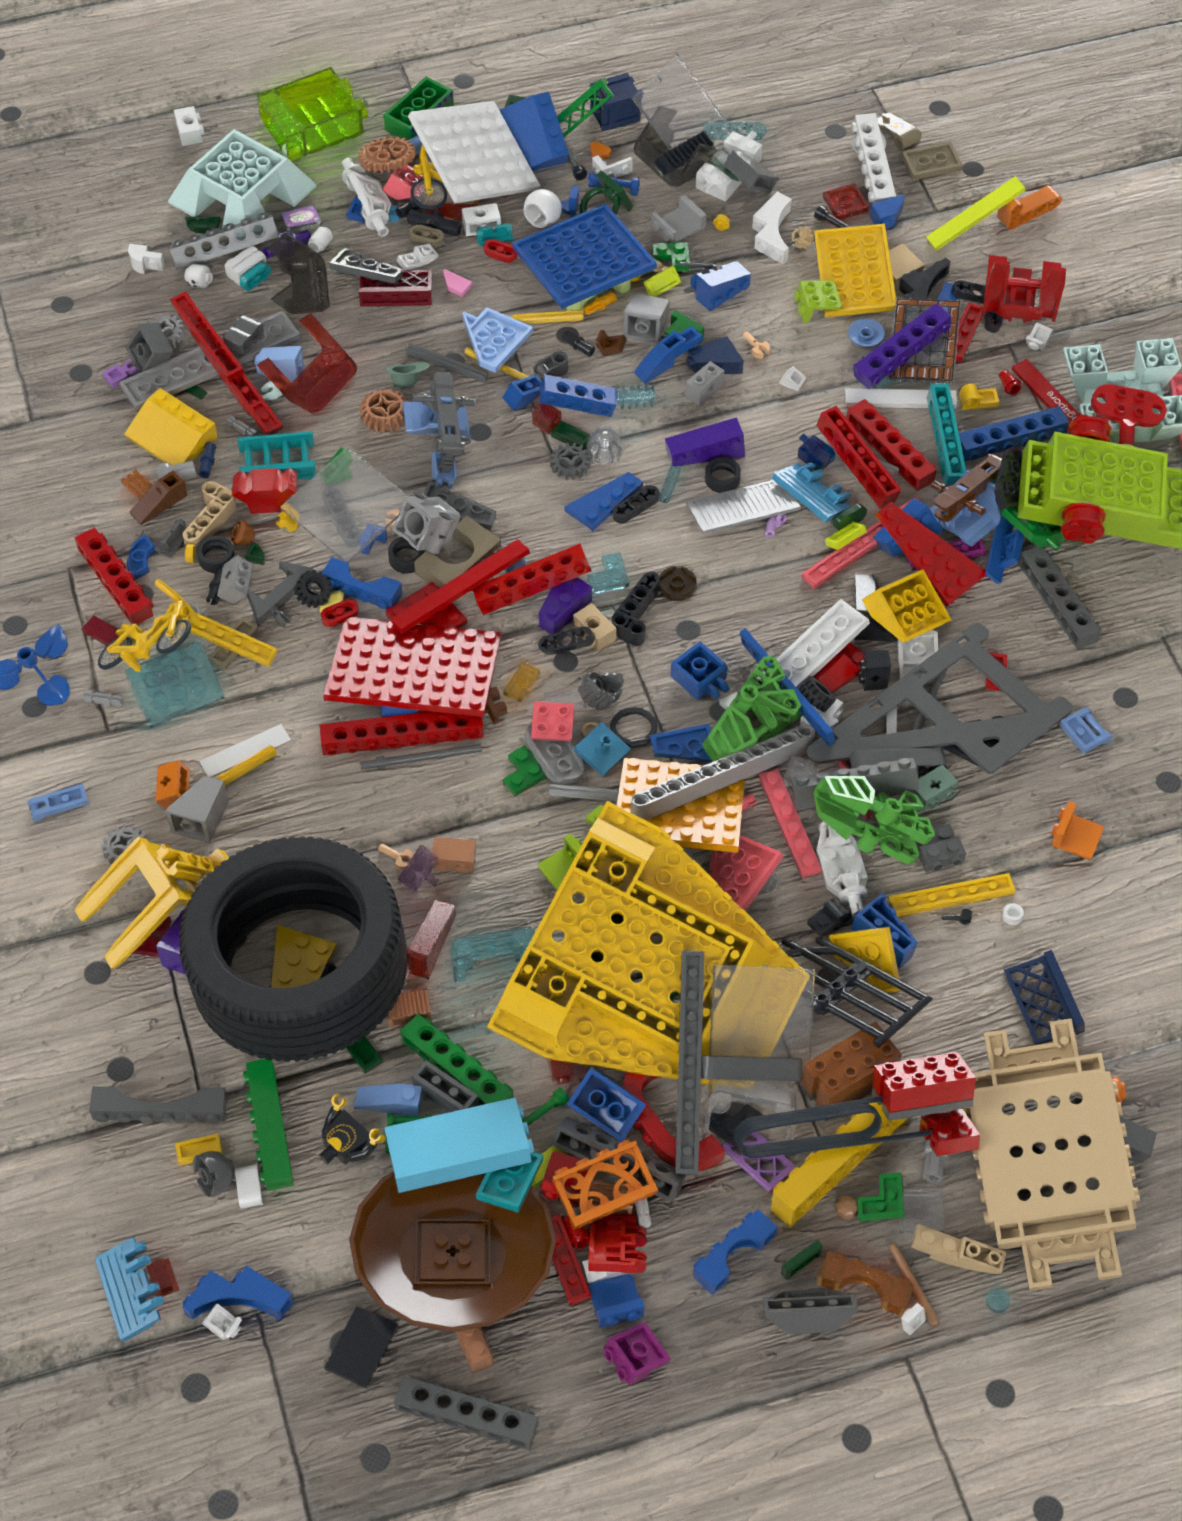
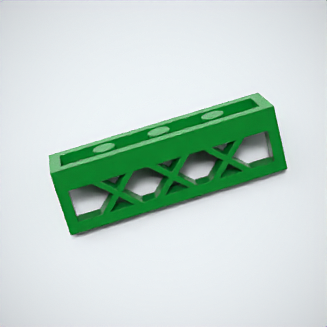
[557,77,614,138]

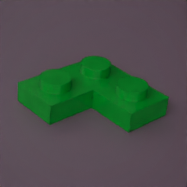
[652,242,690,271]
[503,745,547,797]
[858,1172,905,1222]

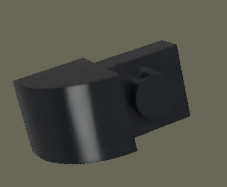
[807,898,852,937]

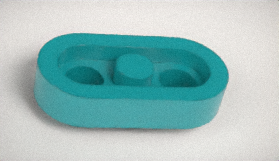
[240,262,271,291]

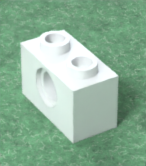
[174,106,204,146]
[462,203,501,236]

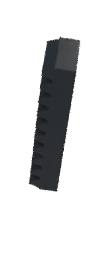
[654,130,714,176]

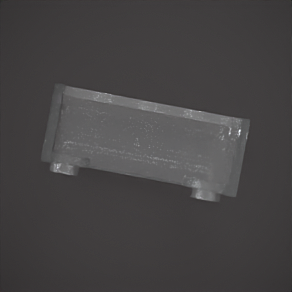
[699,1079,797,1156]

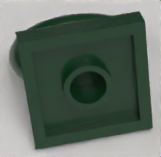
[580,170,633,215]

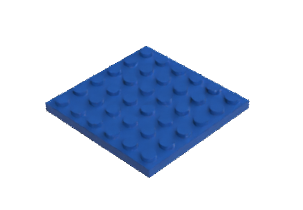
[512,203,657,309]

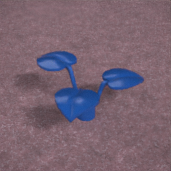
[0,624,70,706]

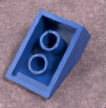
[567,1066,647,1142]

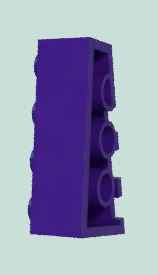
[665,417,745,467]

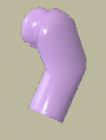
[765,514,787,537]

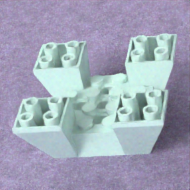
[168,129,317,248]
[1063,338,1182,444]

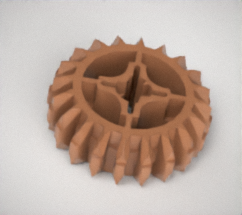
[360,388,408,433]

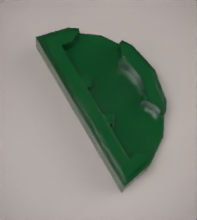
[185,217,221,234]

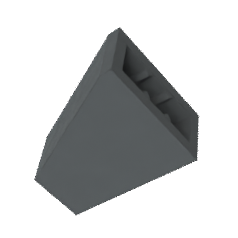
[724,150,779,193]

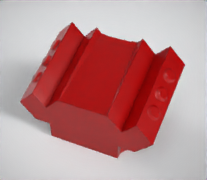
[232,468,297,514]

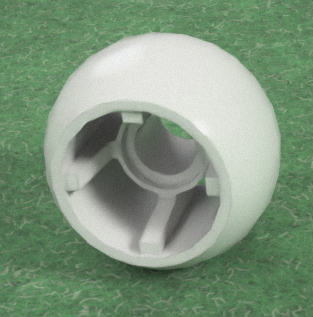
[523,189,562,228]

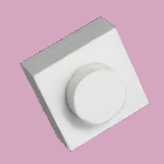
[901,1303,926,1335]

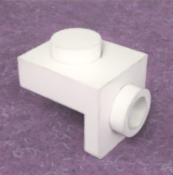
[1026,322,1053,351]
[202,1304,242,1340]

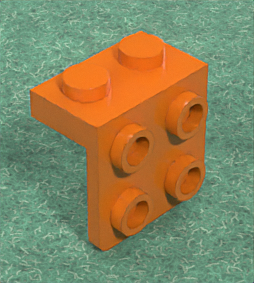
[1051,801,1104,860]

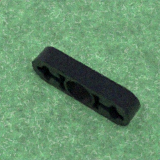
[613,485,660,523]
[538,626,595,655]

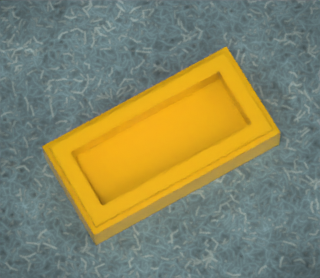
[175,1133,223,1166]

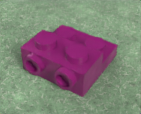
[603,1322,671,1386]

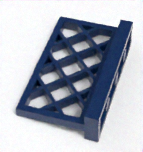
[1004,950,1085,1045]

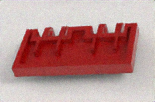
[588,1214,647,1273]

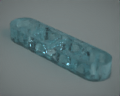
[702,122,767,140]

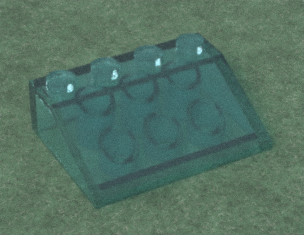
[125,641,225,728]

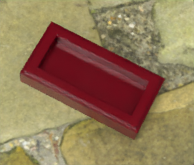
[81,615,119,646]

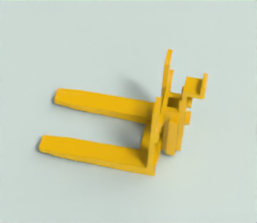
[74,837,229,969]

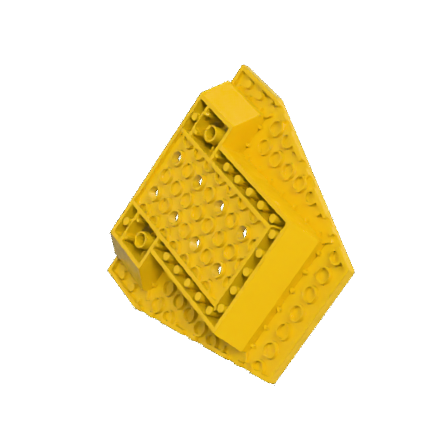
[487,801,809,1092]

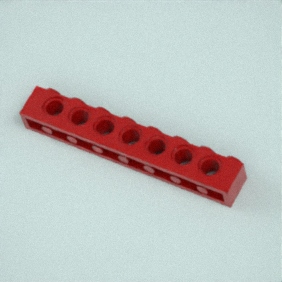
[319,712,484,756]

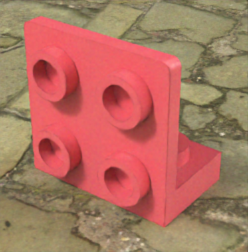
[531,702,574,741]

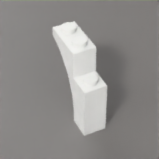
[752,191,792,264]

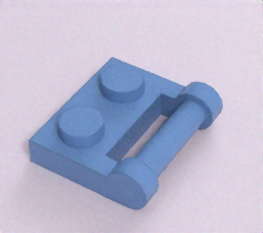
[1059,707,1113,754]

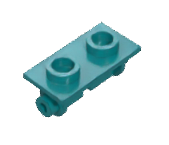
[476,223,514,246]

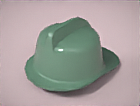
[386,362,430,388]

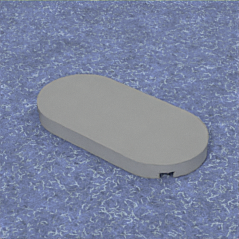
[525,722,584,785]

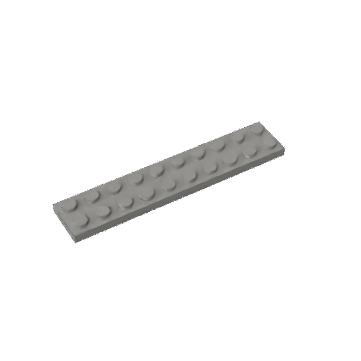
[119,311,301,411]

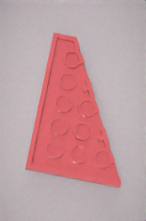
[709,835,784,911]

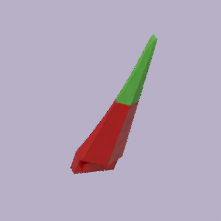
[759,642,864,743]

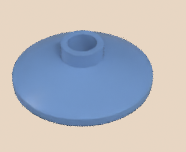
[848,319,885,347]

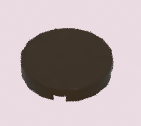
[659,566,697,601]

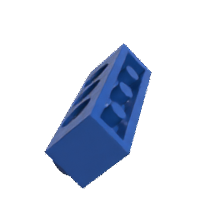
[540,375,617,417]

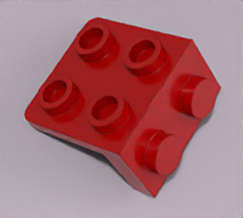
[539,1151,589,1208]

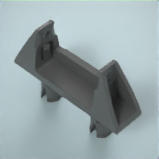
[247,561,319,627]

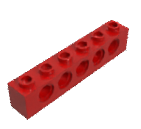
[846,399,937,492]
[816,405,902,509]
[74,527,154,625]
[473,543,592,616]

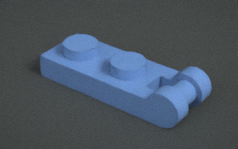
[28,784,89,821]

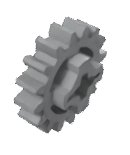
[148,314,185,346]
[101,825,146,864]

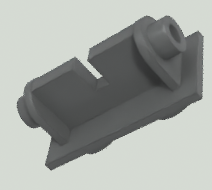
[154,519,186,558]

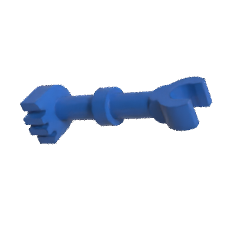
[588,173,640,196]

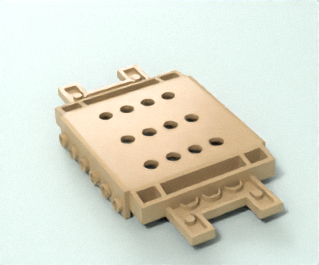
[965,1018,1140,1291]

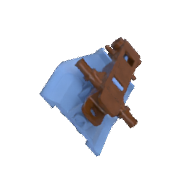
[930,454,1002,547]

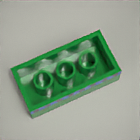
[383,76,454,141]

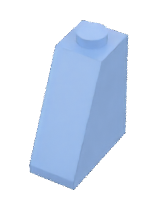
[254,346,305,385]

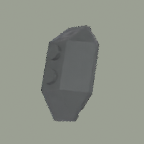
[762,1289,858,1335]

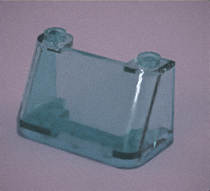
[449,927,535,982]

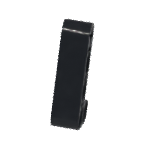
[611,572,660,646]

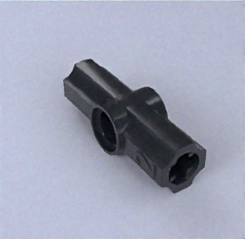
[407,209,462,236]

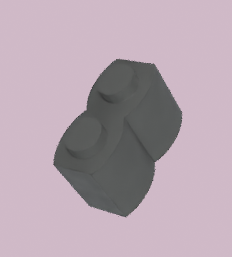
[223,315,264,355]

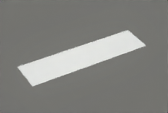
[199,724,291,777]

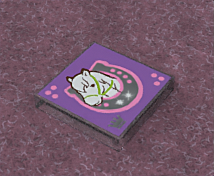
[280,205,322,233]

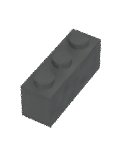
[412,1060,479,1112]

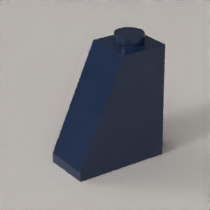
[686,336,744,374]

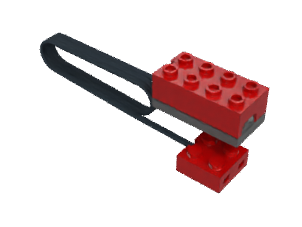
[734,1052,980,1158]

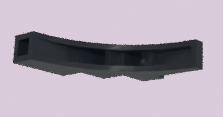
[899,258,951,357]

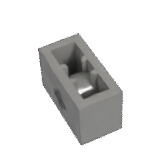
[685,361,724,406]
[217,555,253,604]

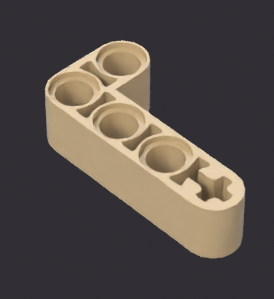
[183,481,236,552]

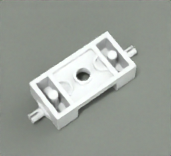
[696,131,762,202]

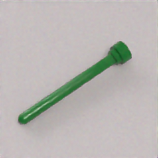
[522,1087,570,1126]

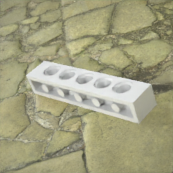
[851,113,896,204]

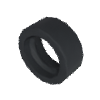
[705,457,741,493]
[197,536,235,573]
[388,537,425,573]

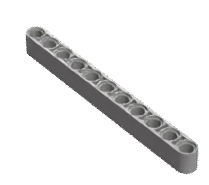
[630,725,815,820]

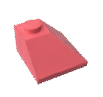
[382,165,424,200]

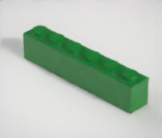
[243,1059,294,1192]

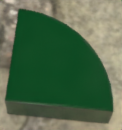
[245,542,265,566]

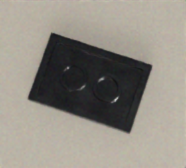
[324,1306,398,1389]

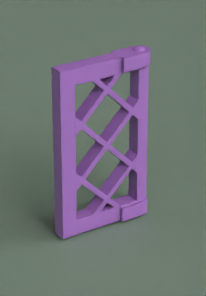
[722,1131,796,1193]

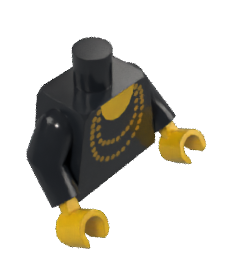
[319,1094,386,1165]

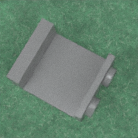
[651,195,707,243]

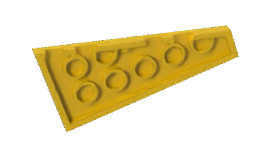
[271,924,337,988]

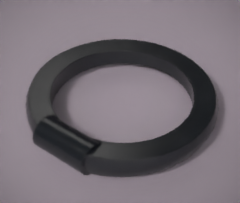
[610,707,658,748]

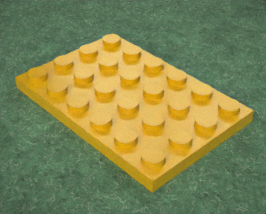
[814,224,896,317]

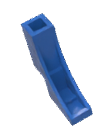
[183,1266,293,1321]

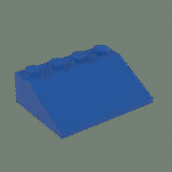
[499,91,569,171]

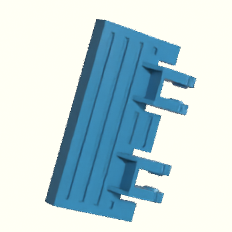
[772,462,852,523]
[95,1237,164,1341]

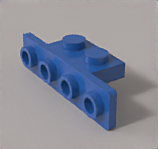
[985,516,1024,584]

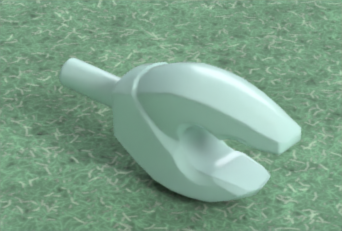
[261,380,297,401]

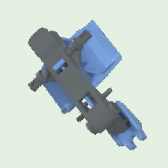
[402,372,475,489]

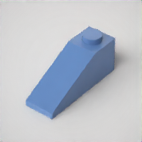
[354,1084,423,1116]

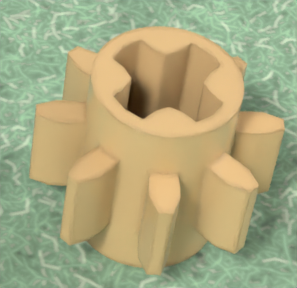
[792,226,814,249]

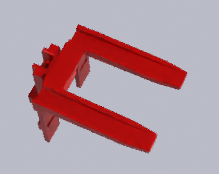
[982,255,1066,323]

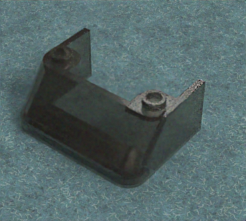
[634,106,717,187]
[267,233,330,314]

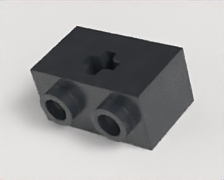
[858,650,891,691]

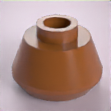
[231,520,255,545]

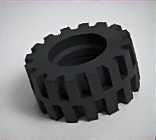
[295,570,332,608]
[798,676,836,712]

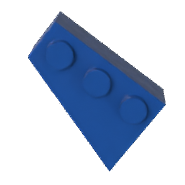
[696,261,751,311]
[873,498,943,557]

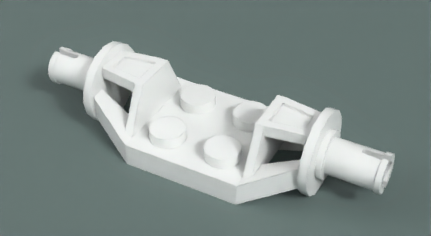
[342,158,391,237]
[816,821,868,917]

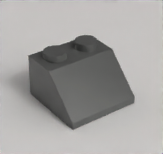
[126,322,174,373]

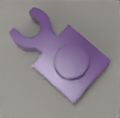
[102,360,138,388]

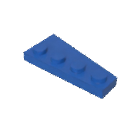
[564,472,643,531]

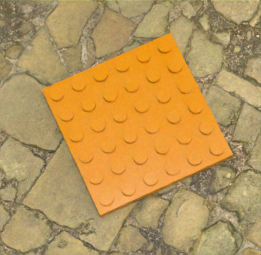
[617,758,745,853]

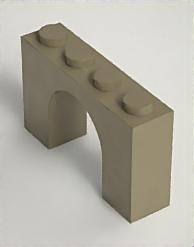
[414,516,501,588]

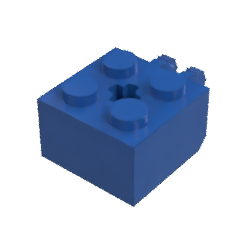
[671,641,730,700]

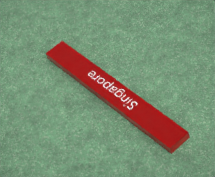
[1011,359,1080,423]

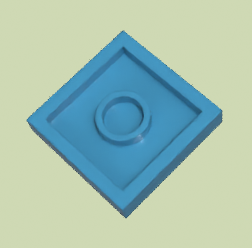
[574,722,631,777]

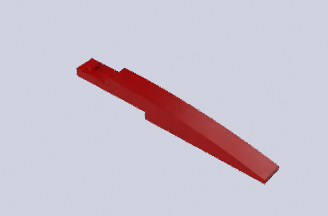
[170,291,283,435]

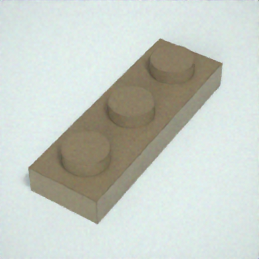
[207,617,258,671]

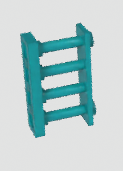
[237,431,317,480]

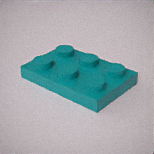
[476,1152,543,1213]

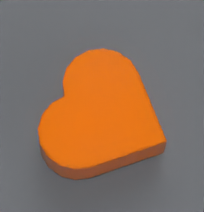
[590,142,611,160]

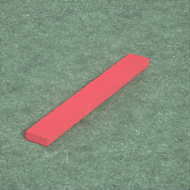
[802,497,921,589]

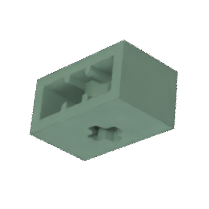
[909,764,958,812]

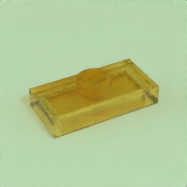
[503,662,540,703]

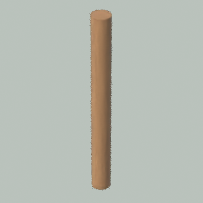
[889,1243,940,1328]

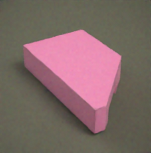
[443,269,472,297]

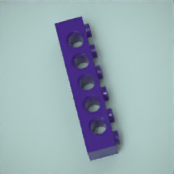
[853,303,951,389]

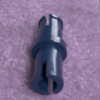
[198,442,217,478]

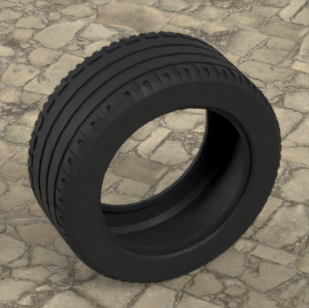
[179,836,408,1062]

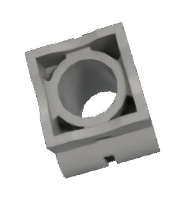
[392,491,460,554]

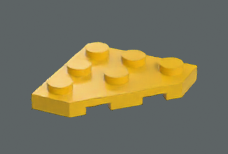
[829,927,900,993]

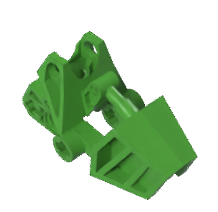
[702,656,801,762]
[813,776,935,865]

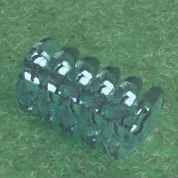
[616,384,655,410]

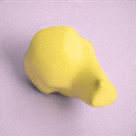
[318,590,344,613]

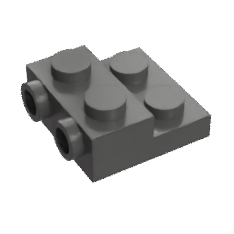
[915,823,966,872]

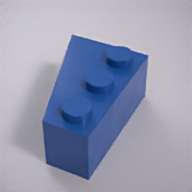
[851,892,918,969]

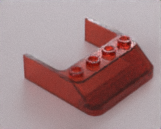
[257,313,357,414]

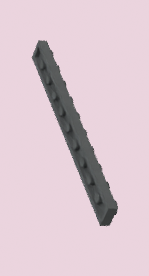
[675,950,704,1175]

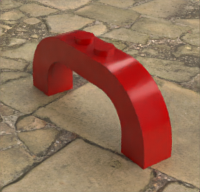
[623,1072,725,1171]

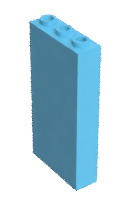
[384,1098,534,1193]

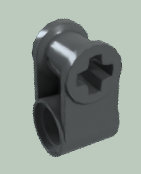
[533,351,568,380]

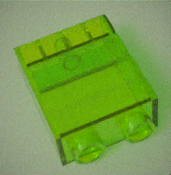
[257,67,368,161]

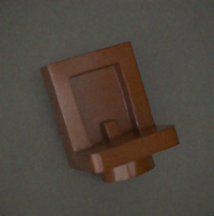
[596,330,627,355]

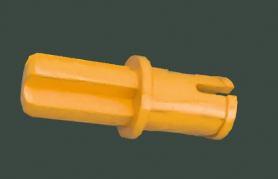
[583,291,617,315]

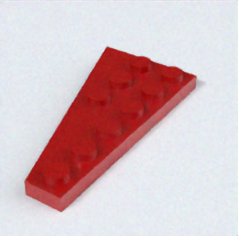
[875,502,986,607]

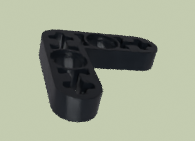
[951,280,1003,333]

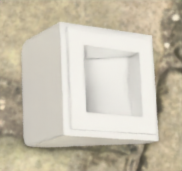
[779,366,807,391]

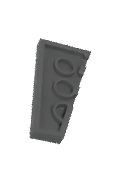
[329,247,403,284]
[424,481,497,530]

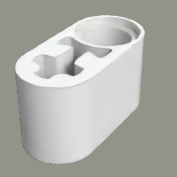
[235,1164,263,1209]

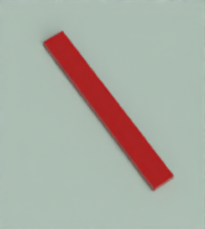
[391,539,530,634]

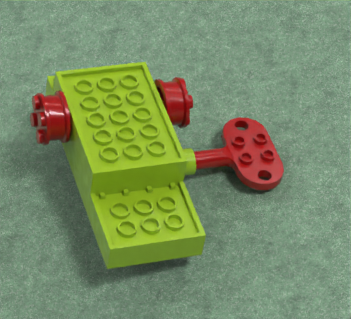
[1017,384,1182,549]

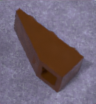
[130,470,188,525]

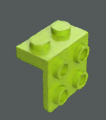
[794,281,842,322]
[538,833,582,891]

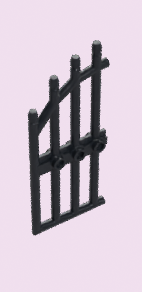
[781,937,933,1048]

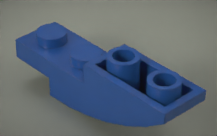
[634,326,703,384]

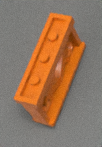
[552,1140,658,1230]

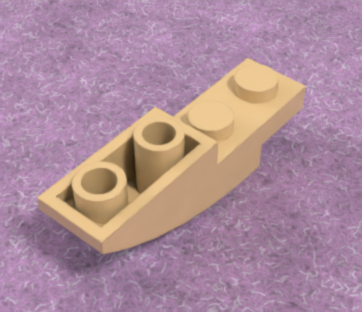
[911,1224,1006,1274]

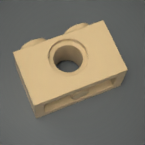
[573,603,616,651]

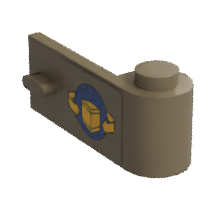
[877,113,921,150]

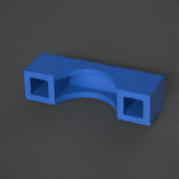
[322,557,402,609]
[693,1209,778,1296]

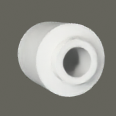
[308,227,333,253]

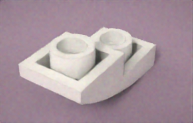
[397,244,438,270]

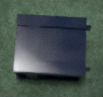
[590,72,643,131]

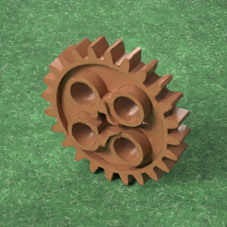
[358,136,415,173]

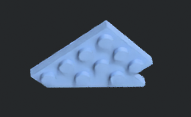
[462,307,533,373]

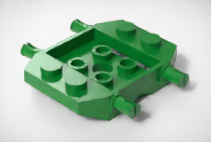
[1001,507,1081,551]

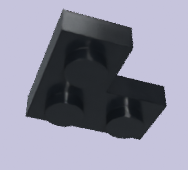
[702,1104,763,1148]

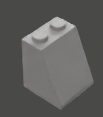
[624,293,670,344]
[166,776,228,843]

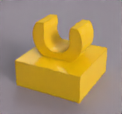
[276,505,300,532]

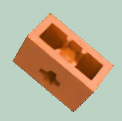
[155,760,190,810]

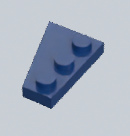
[650,724,713,762]

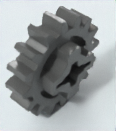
[550,443,590,480]

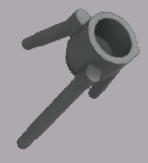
[679,262,718,292]

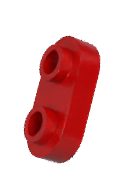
[484,239,517,263]
[321,599,359,627]

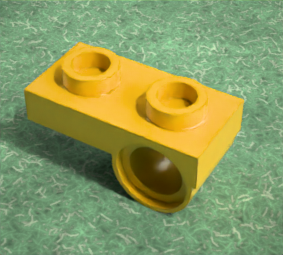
[959,384,999,410]

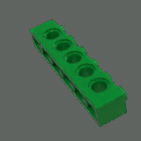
[400,1014,514,1106]

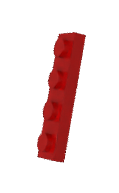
[945,302,983,362]
[551,1214,591,1306]

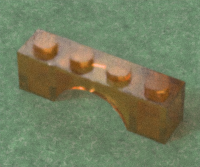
[817,1251,914,1317]

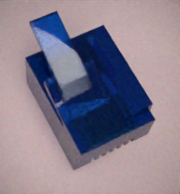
[797,434,836,470]

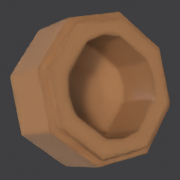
[835,1196,858,1219]

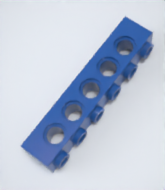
[959,406,1069,462]

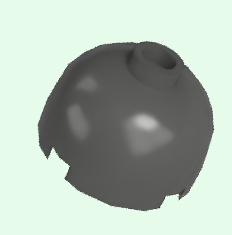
[193,1151,235,1197]

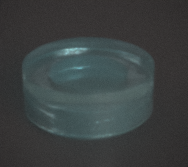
[986,1288,1010,1313]

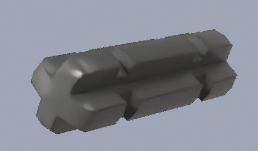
[226,415,259,437]

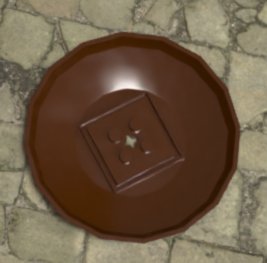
[349,1171,556,1333]

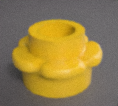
[713,214,730,231]

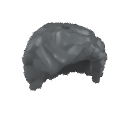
[578,672,624,709]

